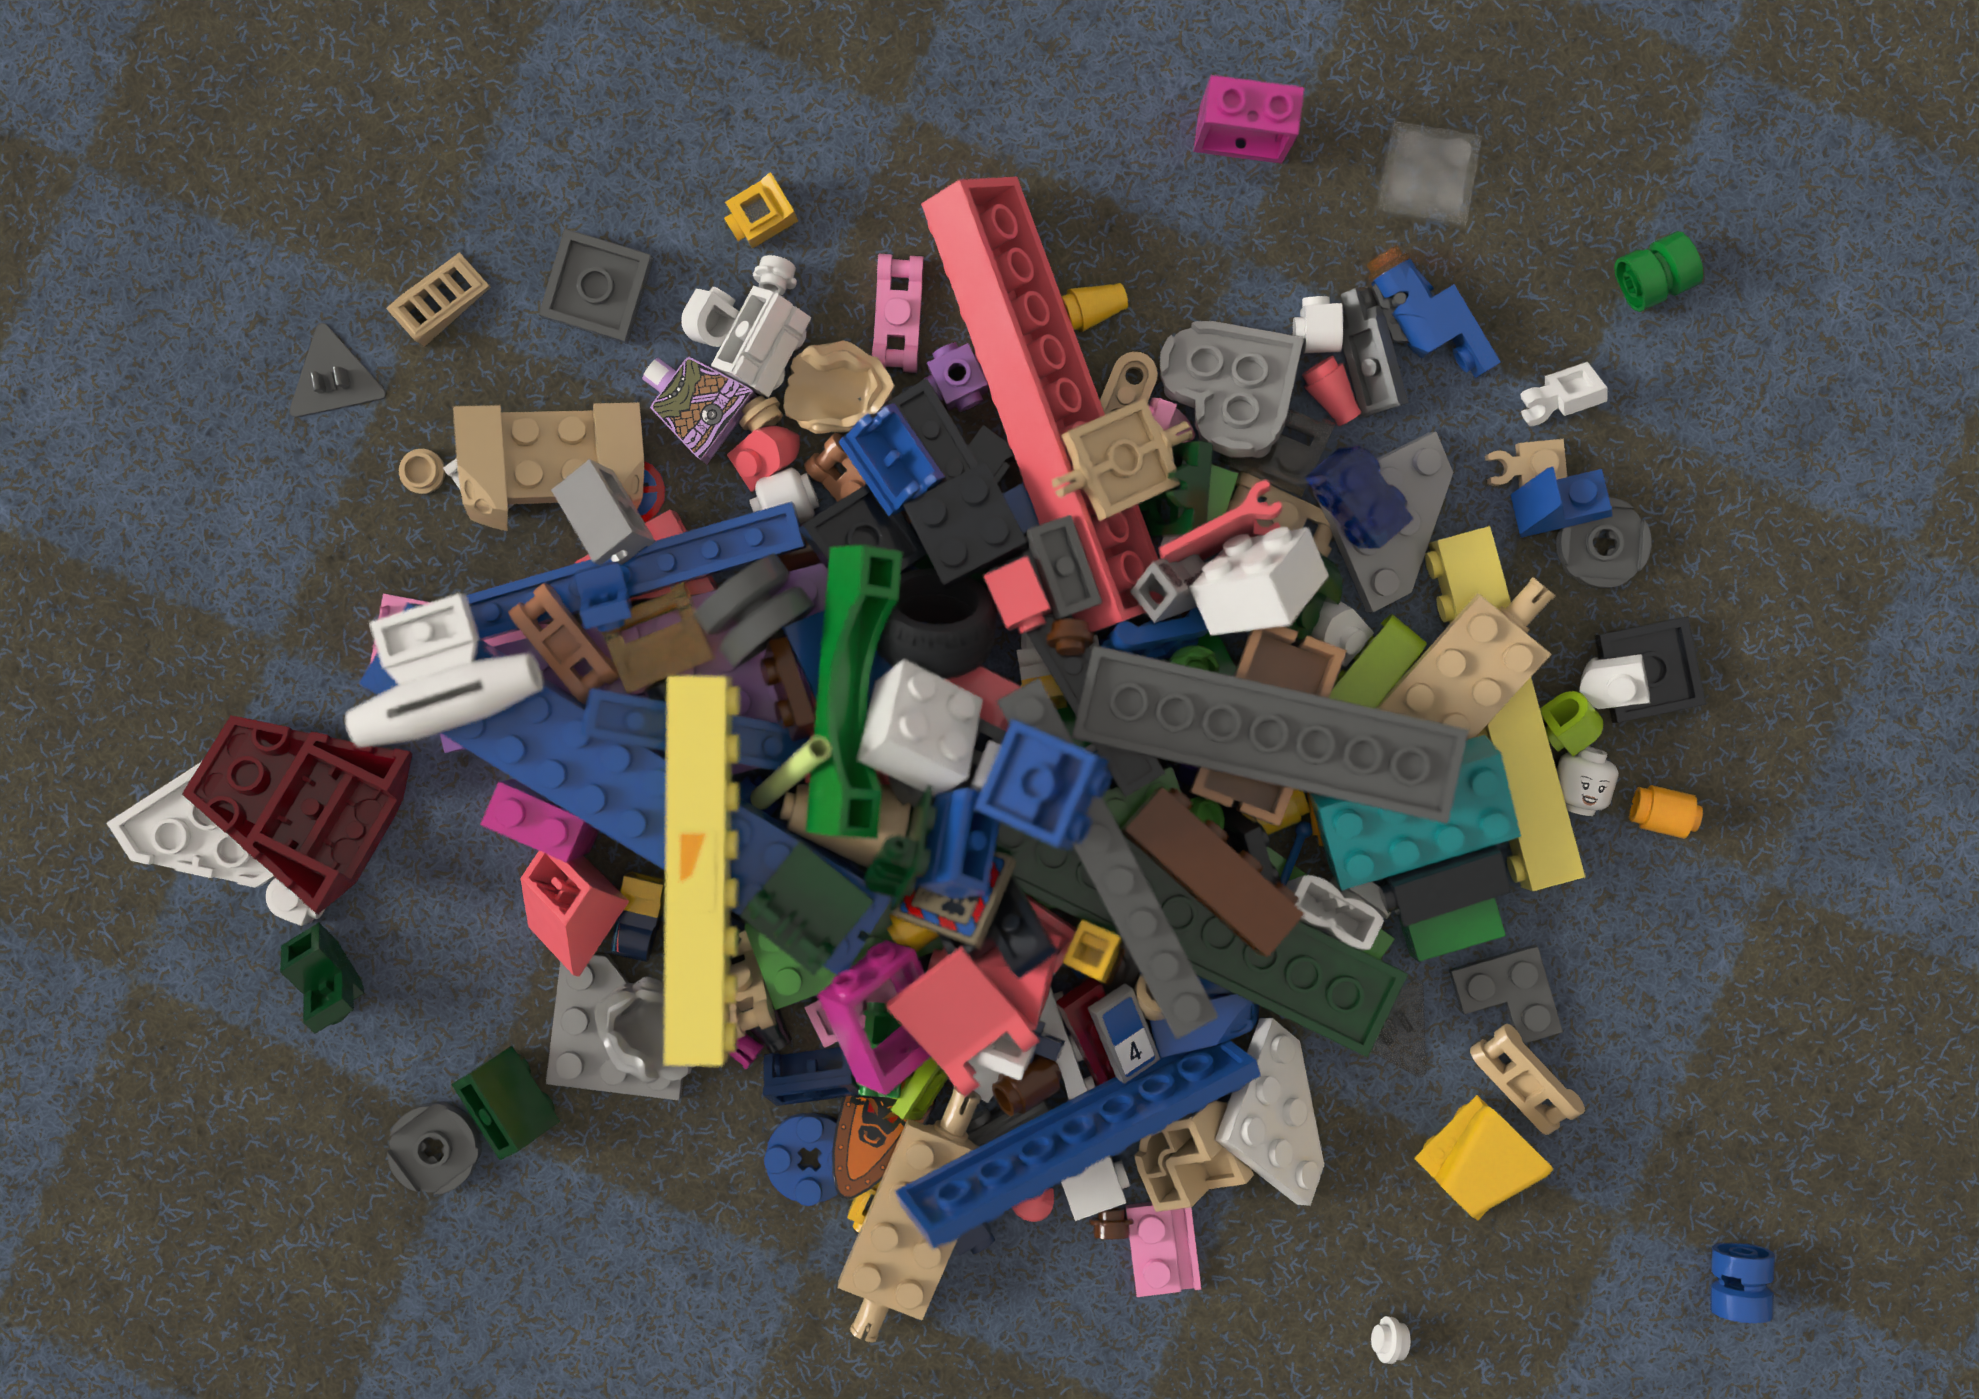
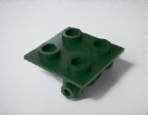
[864,786,936,911]
[740,841,874,975]

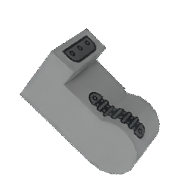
[1130,554,1206,623]

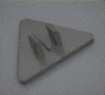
[289,323,386,417]

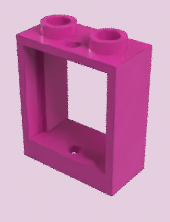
[1193,75,1304,164]
[817,940,931,1095]

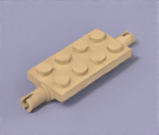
[1375,577,1555,740]
[838,1087,981,1342]

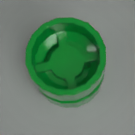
[1614,231,1703,312]

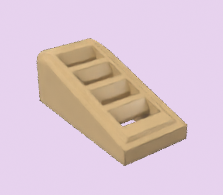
[386,252,491,347]

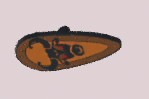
[832,1079,937,1200]

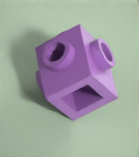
[923,342,988,412]

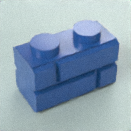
[919,788,1000,899]

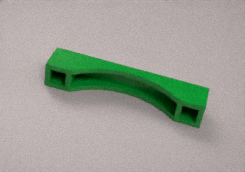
[805,545,902,839]

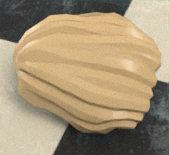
[783,340,894,434]

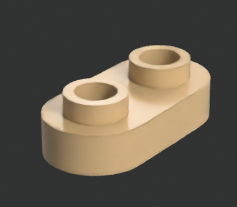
[1100,352,1158,415]

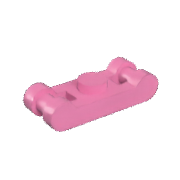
[872,254,924,373]

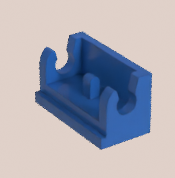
[838,403,945,516]

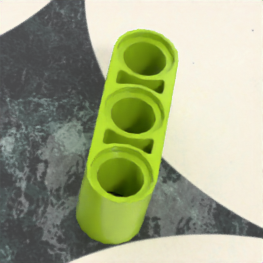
[1329,614,1427,708]

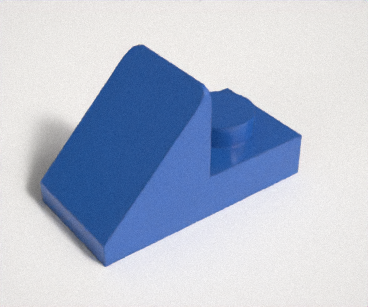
[1511,467,1613,538]

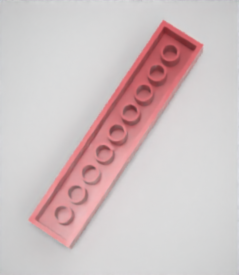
[922,176,1165,632]

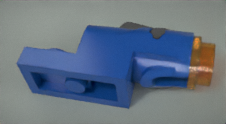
[1366,245,1501,378]

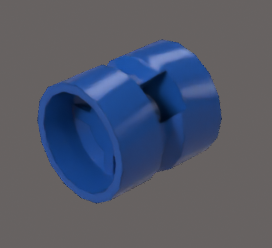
[1710,1243,1775,1323]

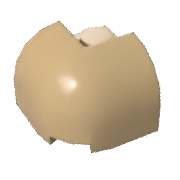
[1134,1101,1254,1212]

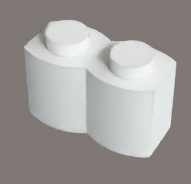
[1286,875,1384,951]

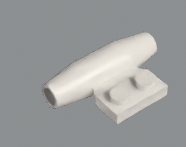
[346,594,543,747]

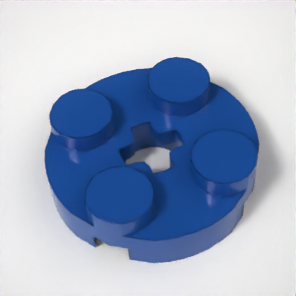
[764,1113,837,1206]

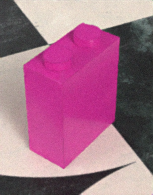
[480,779,599,863]

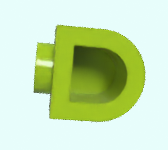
[1540,691,1604,756]

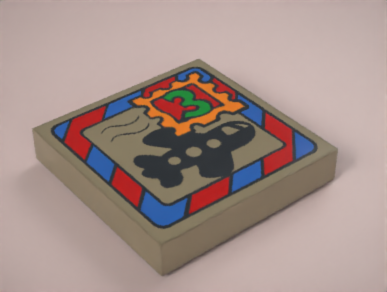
[892,834,1017,949]

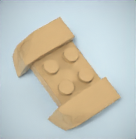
[453,403,644,531]

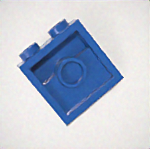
[974,719,1111,850]

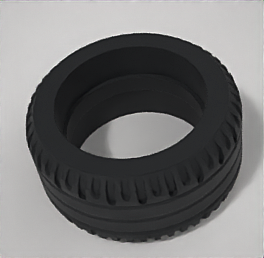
[876,568,997,679]

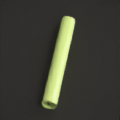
[750,737,831,810]

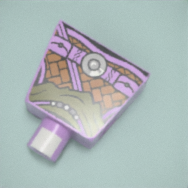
[642,357,758,464]

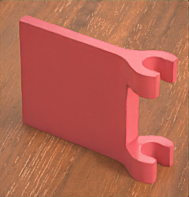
[1159,480,1282,563]
[886,947,1040,1097]

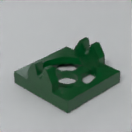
[1138,441,1213,538]

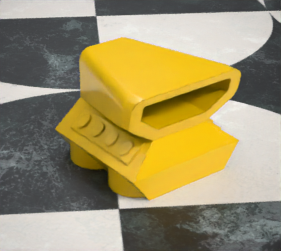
[1414,1095,1553,1221]

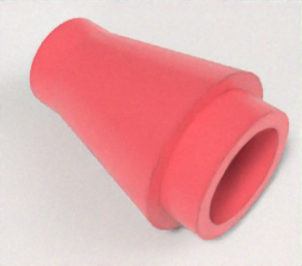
[1302,356,1361,426]

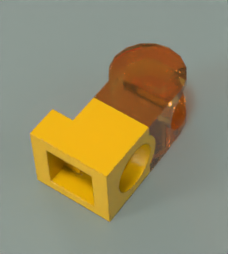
[1062,920,1125,986]

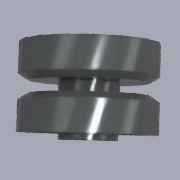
[693,553,816,668]

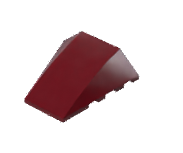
[182,715,412,914]

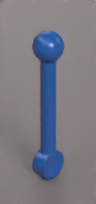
[1280,821,1312,886]

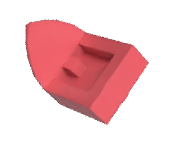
[727,425,800,492]

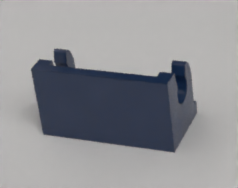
[763,1047,860,1106]

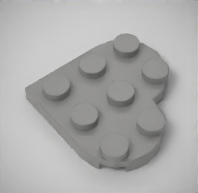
[1160,321,1304,458]

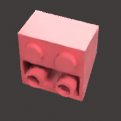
[520,851,629,977]

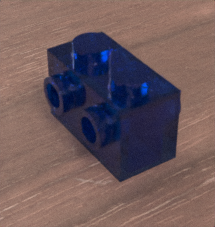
[1304,446,1414,549]

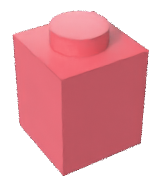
[984,556,1051,634]

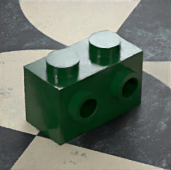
[451,1046,560,1160]

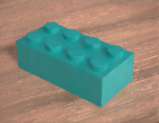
[1309,735,1521,891]

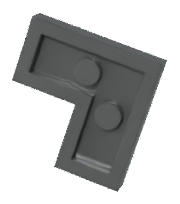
[1449,945,1563,1044]

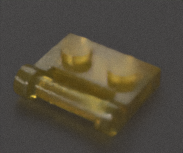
[602,582,715,694]

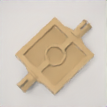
[1052,398,1193,521]

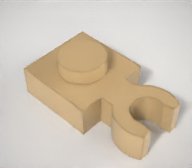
[1485,439,1567,488]

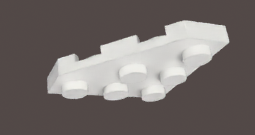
[107,762,275,888]
[1215,1018,1324,1206]

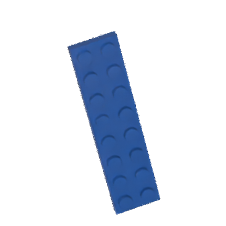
[895,1040,1261,1249]

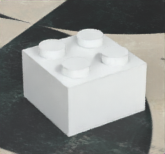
[1189,527,1328,635]
[857,659,983,797]

